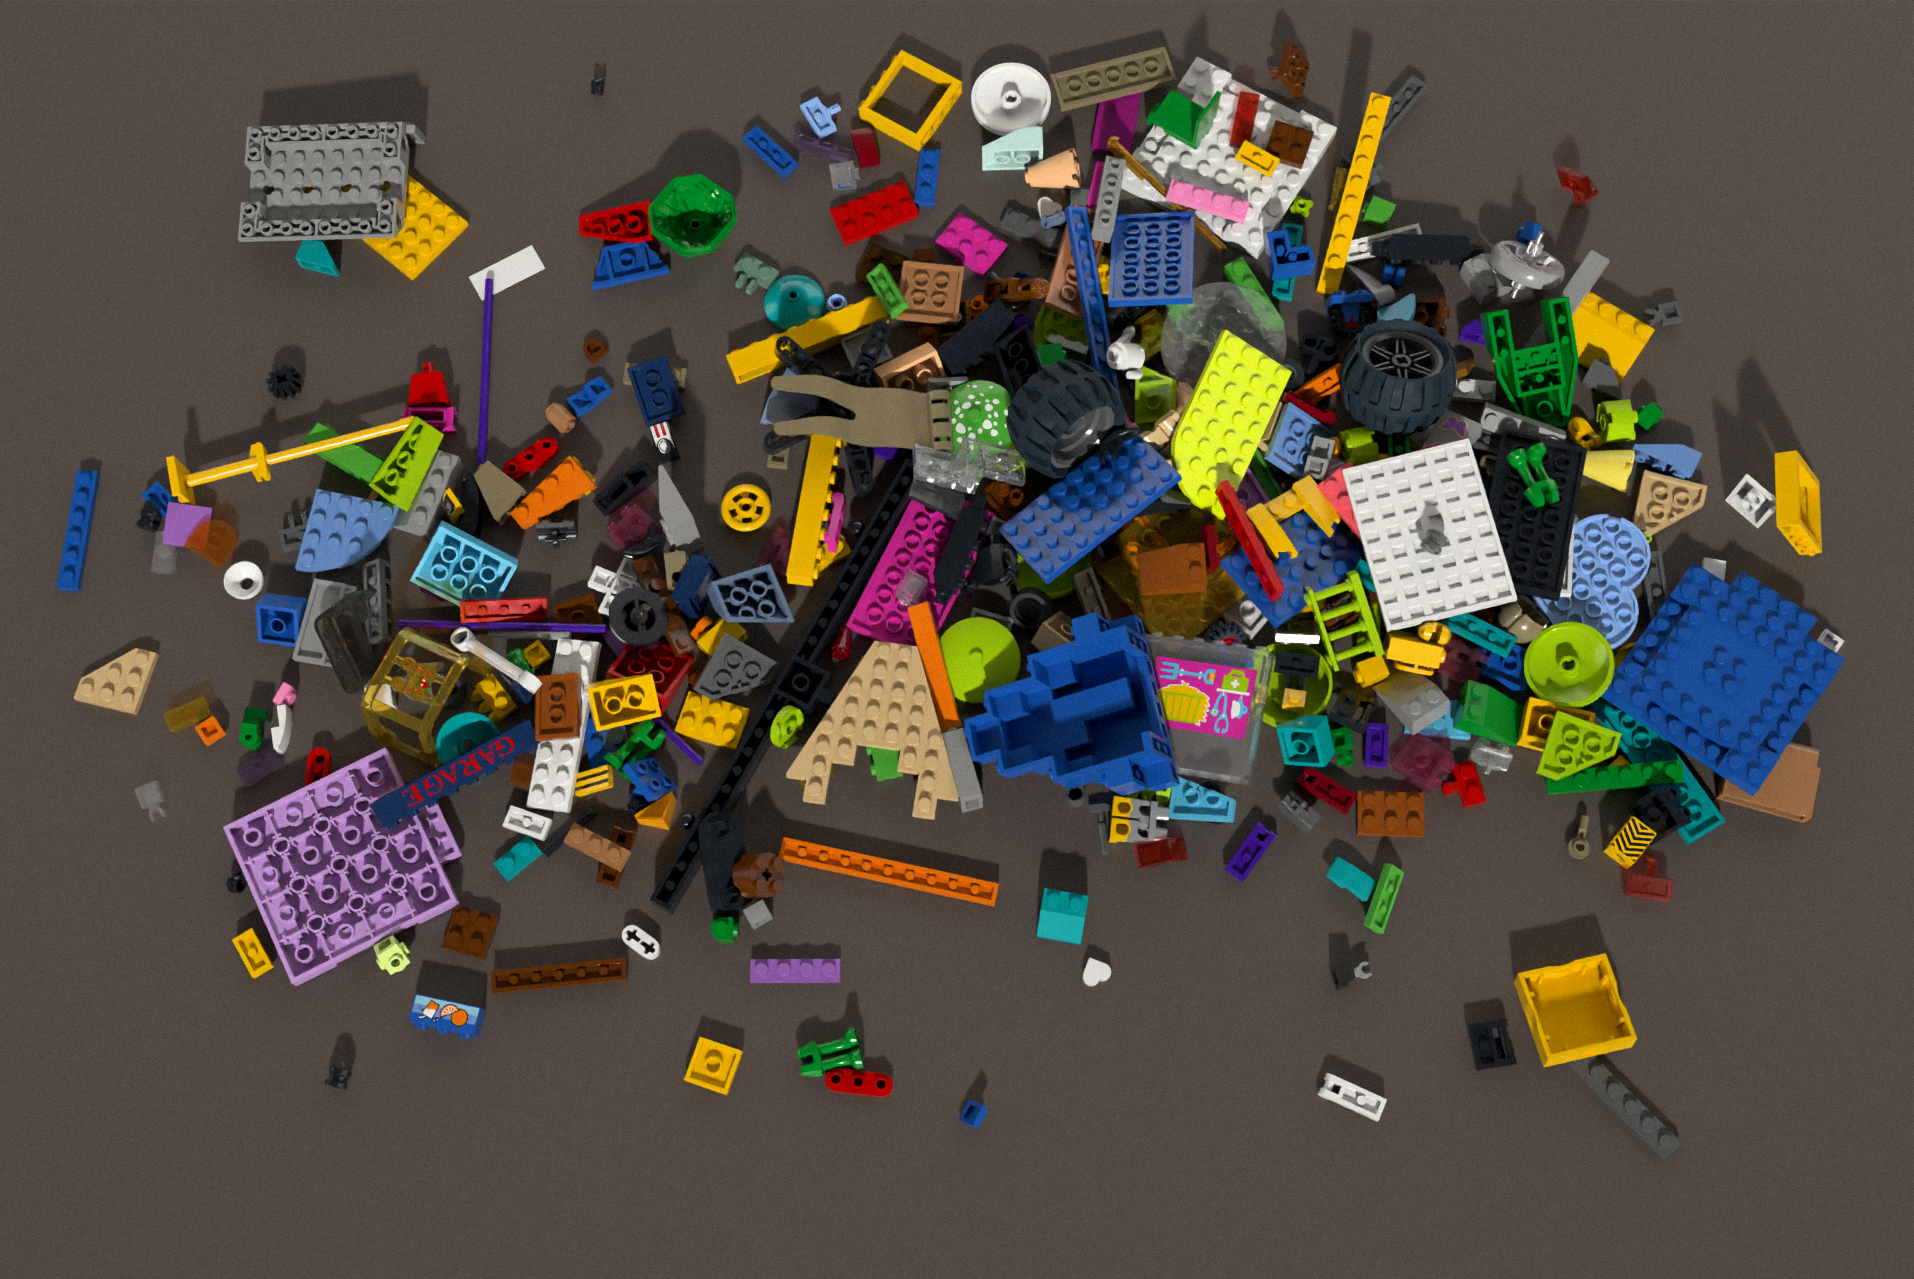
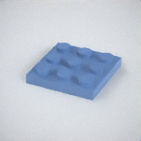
[1264,402,1337,484]

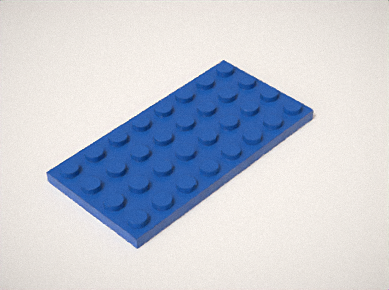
[997,434,1182,585]

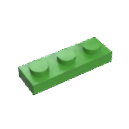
[866,263,909,319]
[1363,863,1404,934]

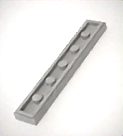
[1524,250,1610,348]

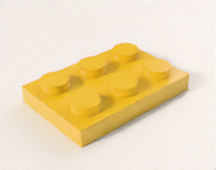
[675,691,751,751]

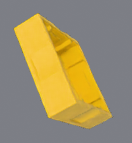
[1514,953,1637,1068]

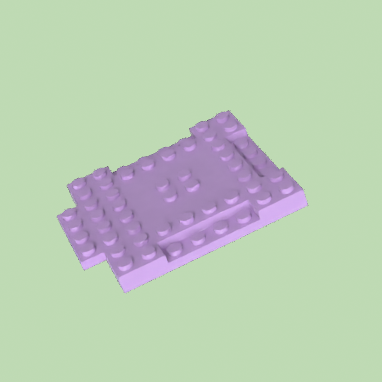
[223,747,462,986]

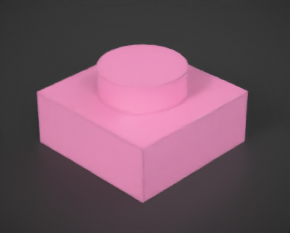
[273,682,297,707]

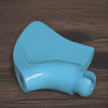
[1371,294,1416,325]

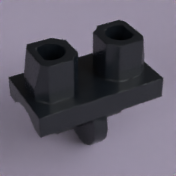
[536,516,578,549]

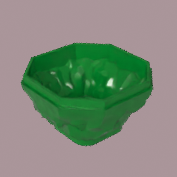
[648,174,737,258]

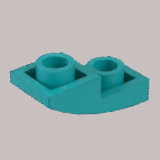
[1325,857,1377,901]

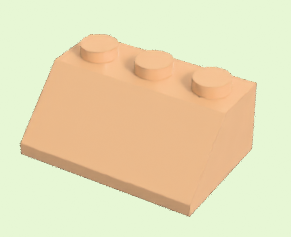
[873,342,947,393]

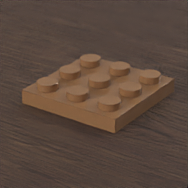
[896,261,965,326]

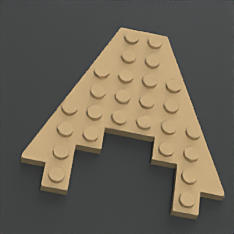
[786,641,959,820]

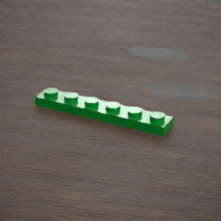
[1545,760,1684,795]

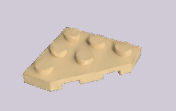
[1632,470,1707,535]
[74,648,159,715]

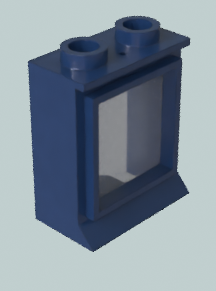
[670,553,722,621]

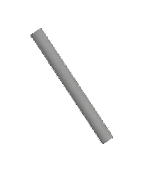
[488,630,572,640]

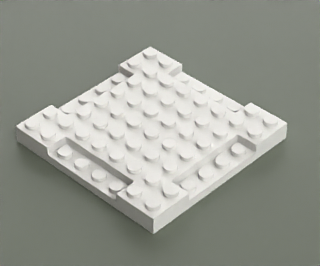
[1121,57,1337,259]

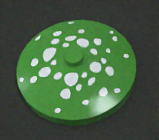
[937,380,1012,461]

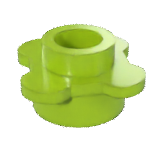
[1290,196,1313,218]

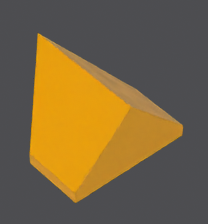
[634,792,677,830]

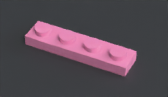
[1166,179,1250,224]

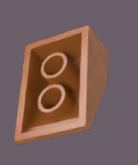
[1138,543,1208,596]

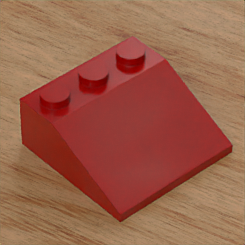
[606,641,695,716]

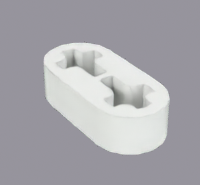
[622,925,661,960]

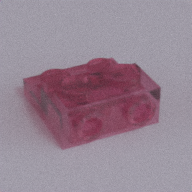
[605,504,662,551]
[1390,733,1455,793]

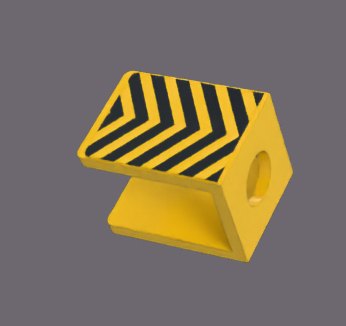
[1603,817,1656,869]

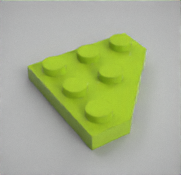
[1536,710,1622,781]

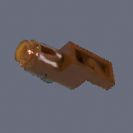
[984,277,1050,302]

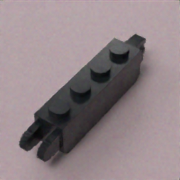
[1370,233,1485,266]
[934,495,989,606]

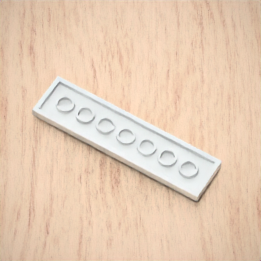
[526,638,602,813]

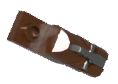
[1320,587,1378,632]

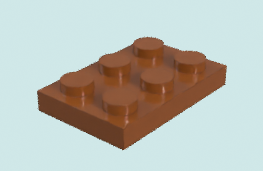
[535,673,580,742]
[1356,790,1425,838]

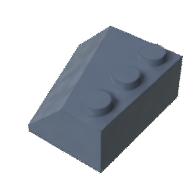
[760,368,842,425]
[707,564,794,622]

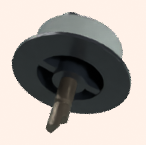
[608,587,668,645]

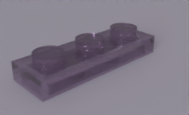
[793,135,856,165]

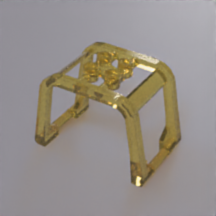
[360,626,492,767]

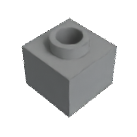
[743,900,773,930]

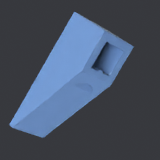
[1631,444,1703,481]

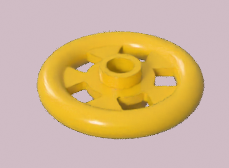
[721,484,771,532]

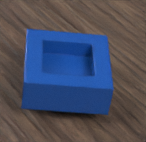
[958,1099,989,1129]

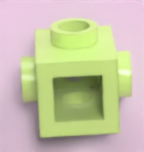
[373,934,410,975]

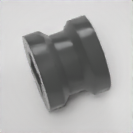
[1420,529,1448,555]

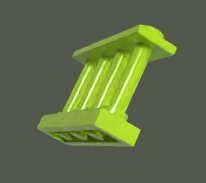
[1303,570,1385,672]

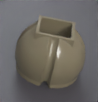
[1494,593,1548,643]

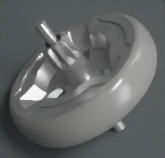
[1490,231,1565,298]

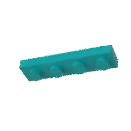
[1271,223,1303,302]

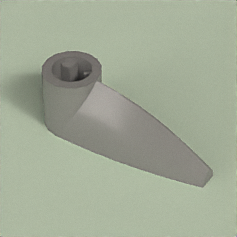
[1345,264,1395,309]

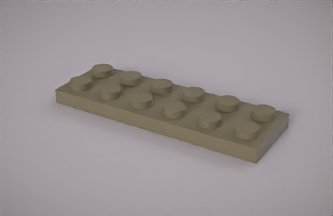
[1050,46,1176,112]

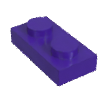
[1364,723,1389,769]

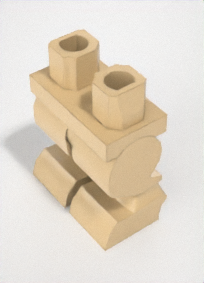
[1140,405,1186,466]

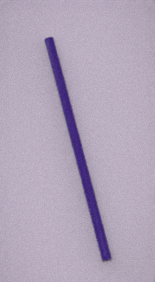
[477,278,493,468]
[397,619,607,633]

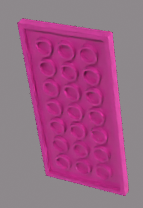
[846,499,997,646]

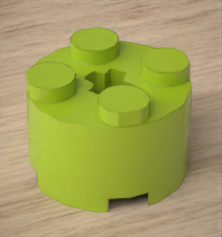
[1596,399,1638,443]
[1339,426,1379,466]

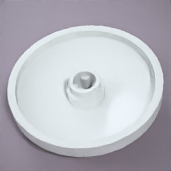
[971,63,1051,136]

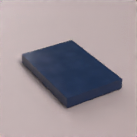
[627,355,686,428]

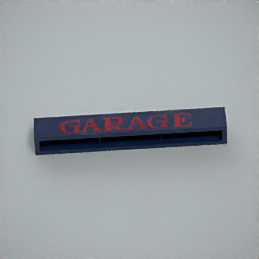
[368,719,541,830]

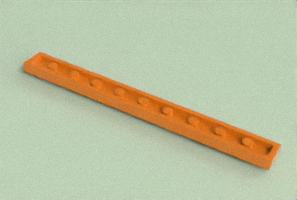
[778,837,999,907]

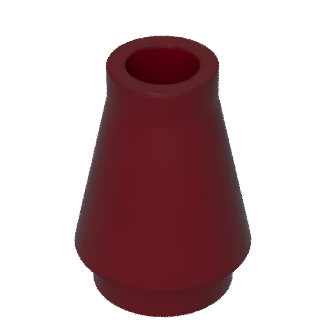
[830,627,852,660]

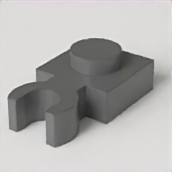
[1643,301,1684,327]

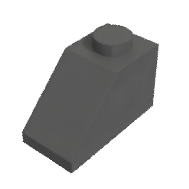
[1581,358,1623,401]

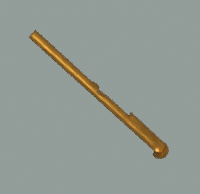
[1107,136,1227,253]

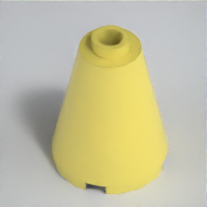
[1583,450,1635,492]

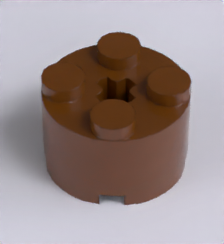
[733,852,784,898]

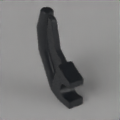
[1098,426,1141,464]
[623,527,667,560]

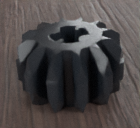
[266,364,303,401]

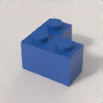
[1264,229,1315,280]

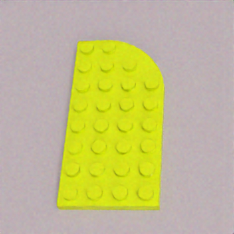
[1171,330,1292,520]

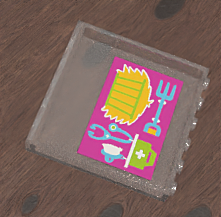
[1145,632,1275,786]

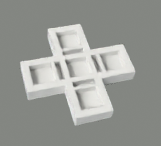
[588,558,642,617]

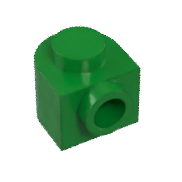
[1637,402,1664,431]
[711,917,739,943]

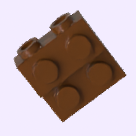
[1412,298,1450,337]

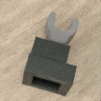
[1330,961,1372,991]

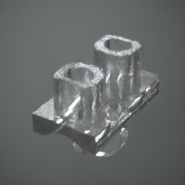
[1468,737,1513,775]

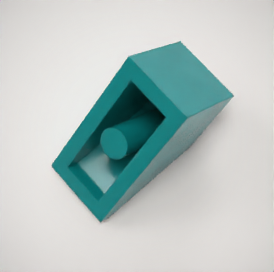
[295,240,340,277]

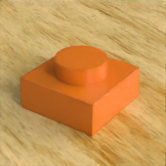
[194,716,227,746]

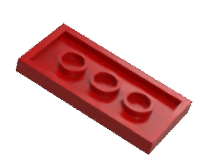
[829,180,919,246]

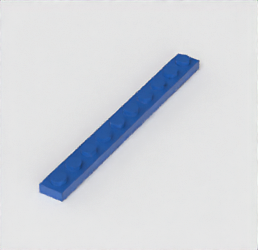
[1065,206,1120,397]

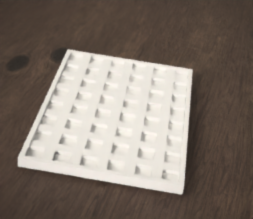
[1342,438,1517,632]

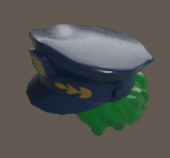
[499,648,536,704]

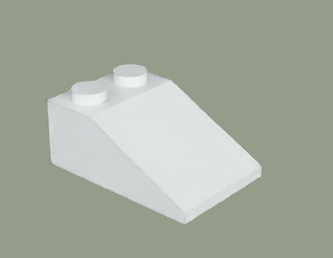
[1725,474,1776,528]

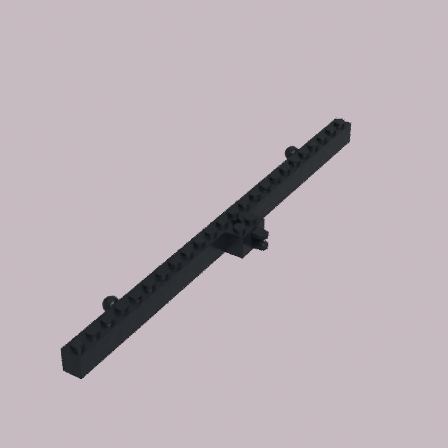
[649,458,918,915]

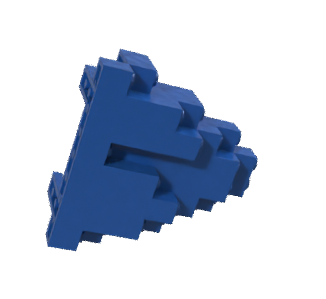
[963,612,1180,796]

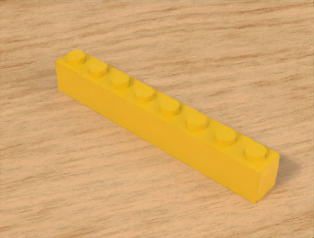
[726,295,889,385]
[786,434,842,586]

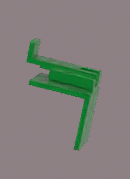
[1146,89,1221,150]

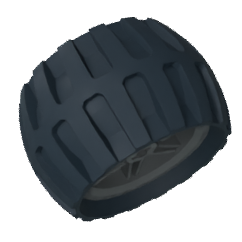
[1340,318,1457,436]
[1006,359,1126,480]

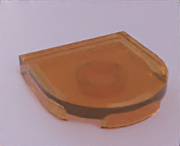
[184,520,237,570]

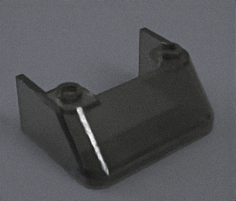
[314,588,412,694]

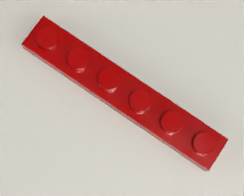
[1215,480,1284,602]

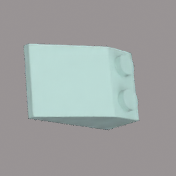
[982,126,1043,171]

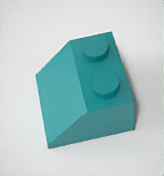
[1276,715,1335,767]
[1036,888,1089,945]

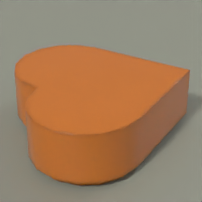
[690,615,714,640]

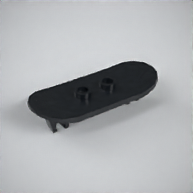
[698,811,752,919]

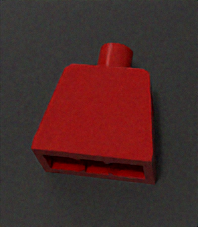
[408,363,452,408]

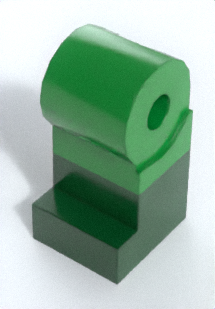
[239,706,273,750]

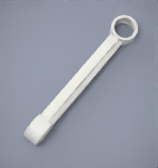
[451,627,543,694]

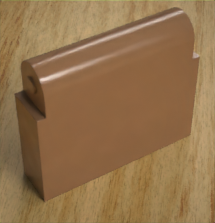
[1716,741,1821,823]

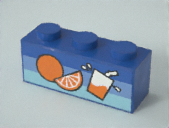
[408,994,486,1040]

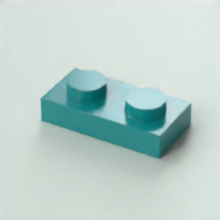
[493,836,543,882]

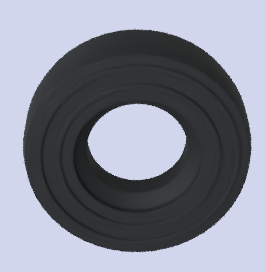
[431,668,468,707]

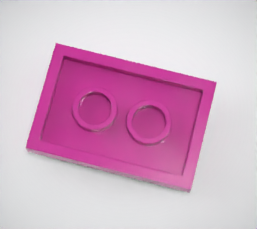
[935,212,1008,278]

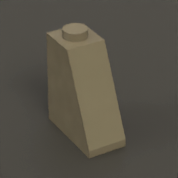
[474,460,528,527]

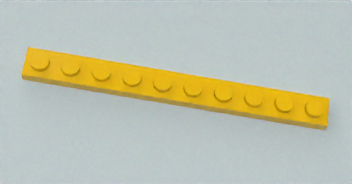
[1316,92,1391,295]

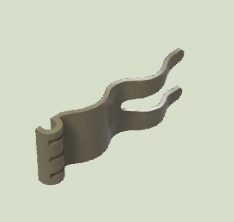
[771,375,954,452]

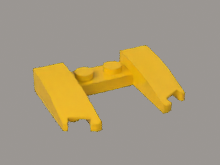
[1246,475,1340,559]

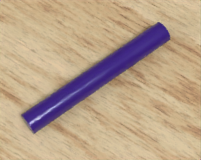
[654,717,704,766]

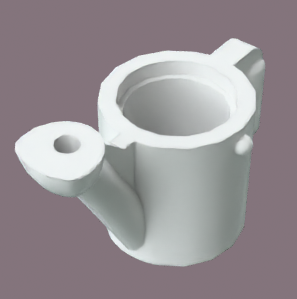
[1106,326,1145,380]

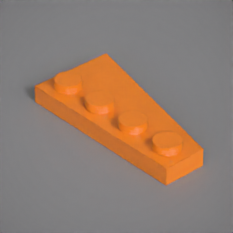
[510,456,598,529]

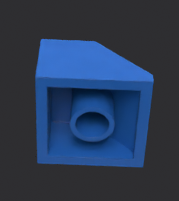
[256,593,307,647]

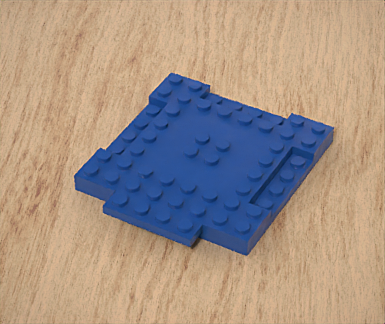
[1601,562,1846,796]

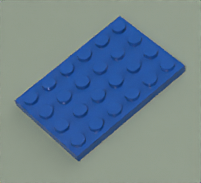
[1108,211,1195,307]
[1220,509,1367,629]

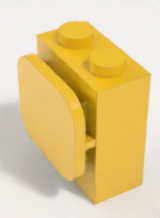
[1383,630,1446,675]

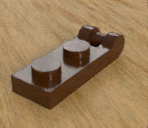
[596,824,638,889]

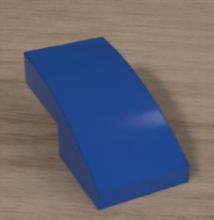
[566,375,613,418]

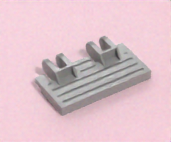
[292,578,365,668]

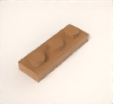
[563,823,632,872]

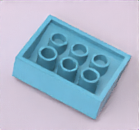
[410,520,518,606]

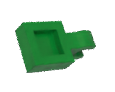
[1330,727,1354,767]

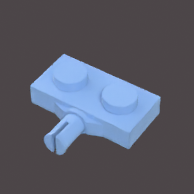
[800,97,841,140]

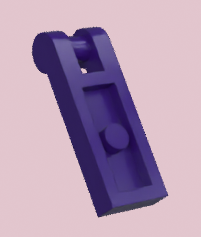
[1224,821,1278,883]

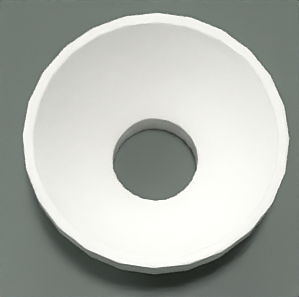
[224,561,264,600]

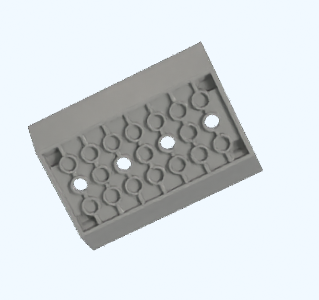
[238,122,410,242]

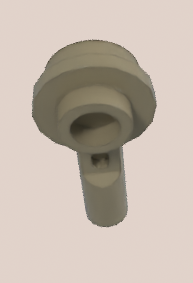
[1567,815,1590,859]

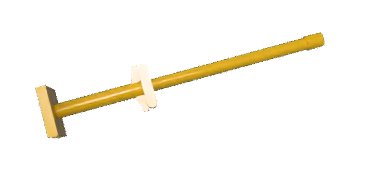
[166,415,415,506]

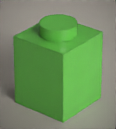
[1362,196,1396,231]

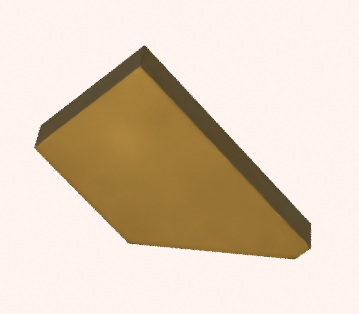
[1456,357,1476,380]

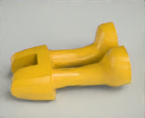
[1415,621,1452,645]

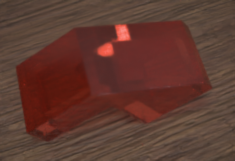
[1133,838,1188,868]

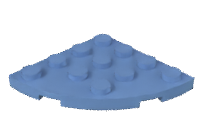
[295,489,401,572]

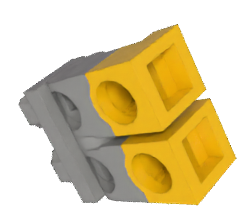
[1108,796,1169,845]

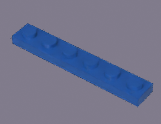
[56,470,100,591]

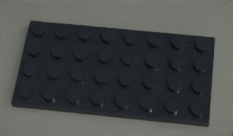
[1488,429,1588,602]

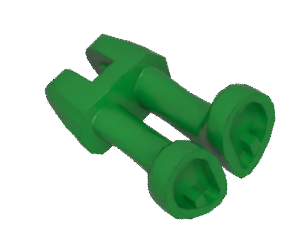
[1507,443,1559,508]
[603,719,667,785]
[795,1026,864,1077]

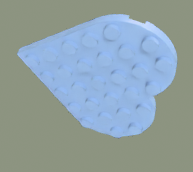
[1530,514,1651,650]

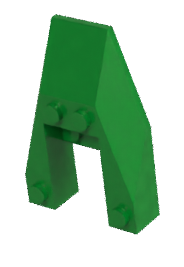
[1480,296,1579,428]

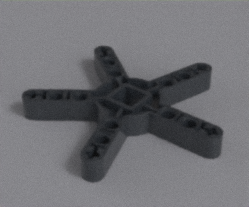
[763,320,939,497]

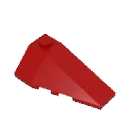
[579,200,655,244]

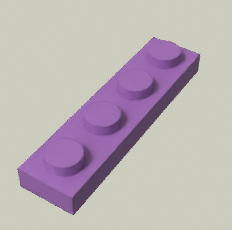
[750,959,841,983]

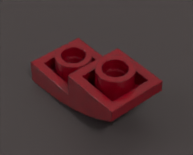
[850,127,881,169]

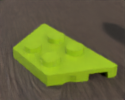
[1135,366,1176,435]

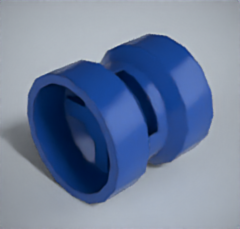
[1380,263,1406,287]

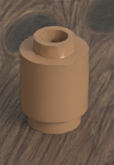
[545,403,576,433]

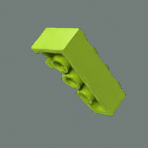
[369,416,444,512]

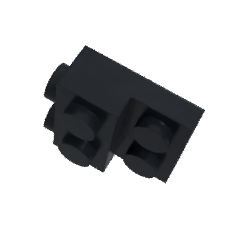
[1627,784,1692,846]

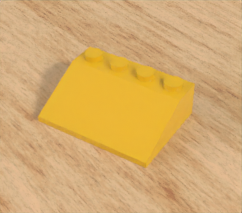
[1572,291,1655,384]

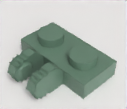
[734,252,780,295]

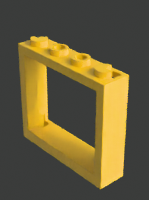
[858,50,962,152]
[1774,450,1822,556]

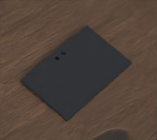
[907,449,975,520]

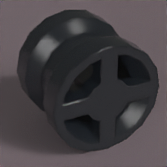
[136,508,162,532]
[324,1066,352,1090]

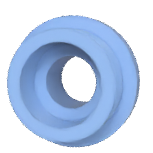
[827,294,847,312]

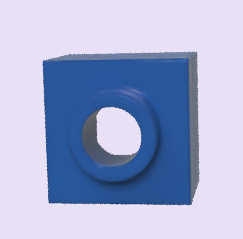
[1515,220,1543,245]

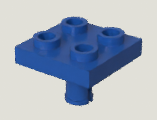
[622,758,678,802]

